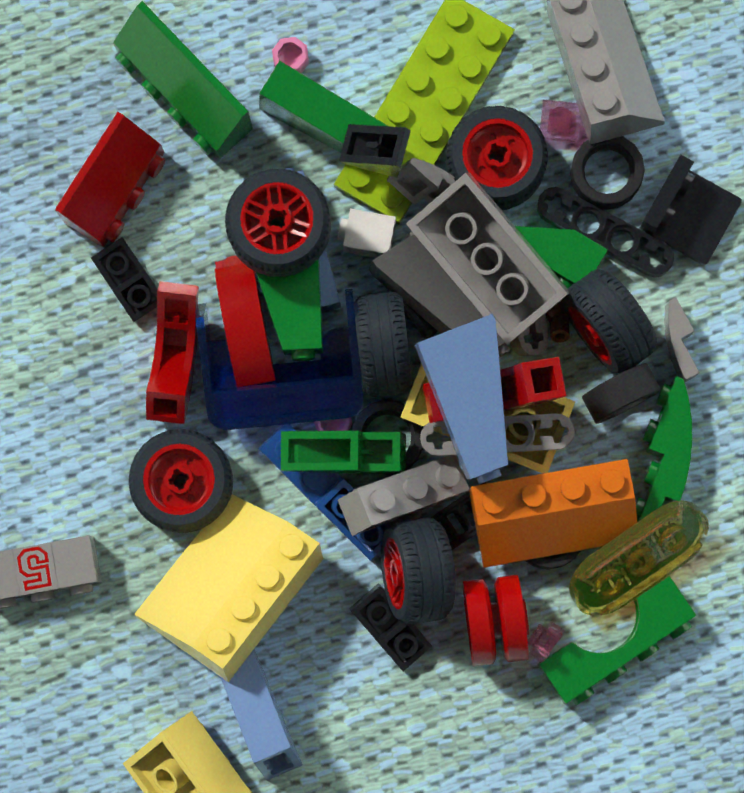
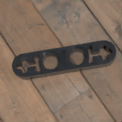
[537,187,674,277]

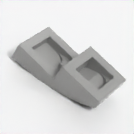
[387,158,455,205]
[664,297,700,382]

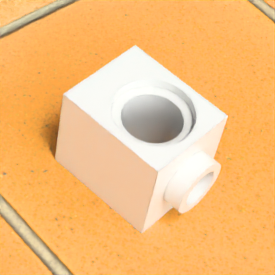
[337,208,396,258]

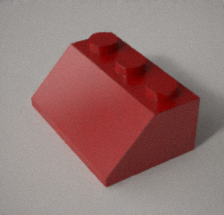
[55,112,166,248]

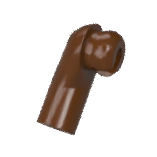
[546,299,570,343]

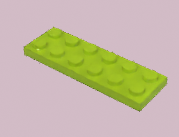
[333,0,515,225]

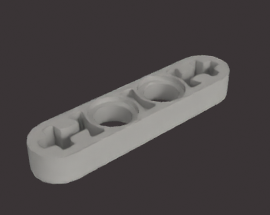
[420,414,575,456]

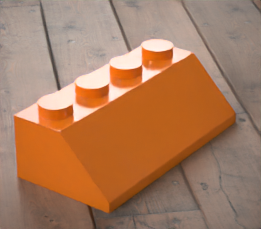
[469,459,637,568]

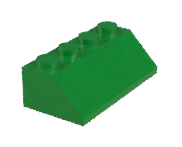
[113,1,253,159]

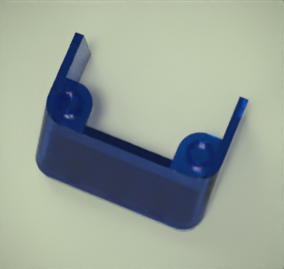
[196,289,363,430]

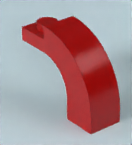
[214,255,275,388]
[146,281,200,424]
[423,357,567,423]

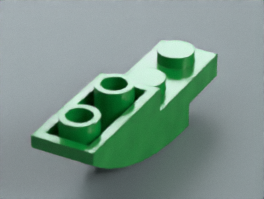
[636,376,692,535]

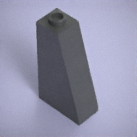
[368,235,510,358]

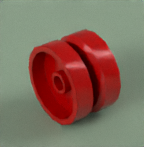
[462,575,529,667]

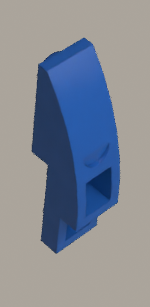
[258,421,389,561]

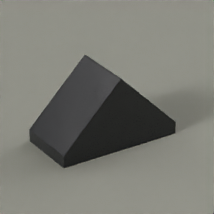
[339,124,411,178]

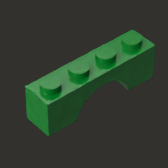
[537,576,696,706]

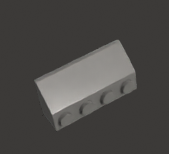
[547,0,665,145]
[406,173,569,345]

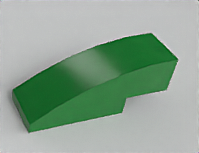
[281,431,406,474]

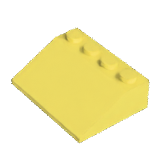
[135,494,323,682]

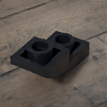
[90,237,158,322]
[349,583,432,672]

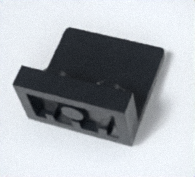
[639,154,742,265]

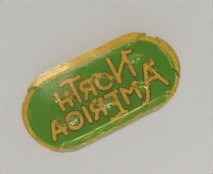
[569,500,709,615]

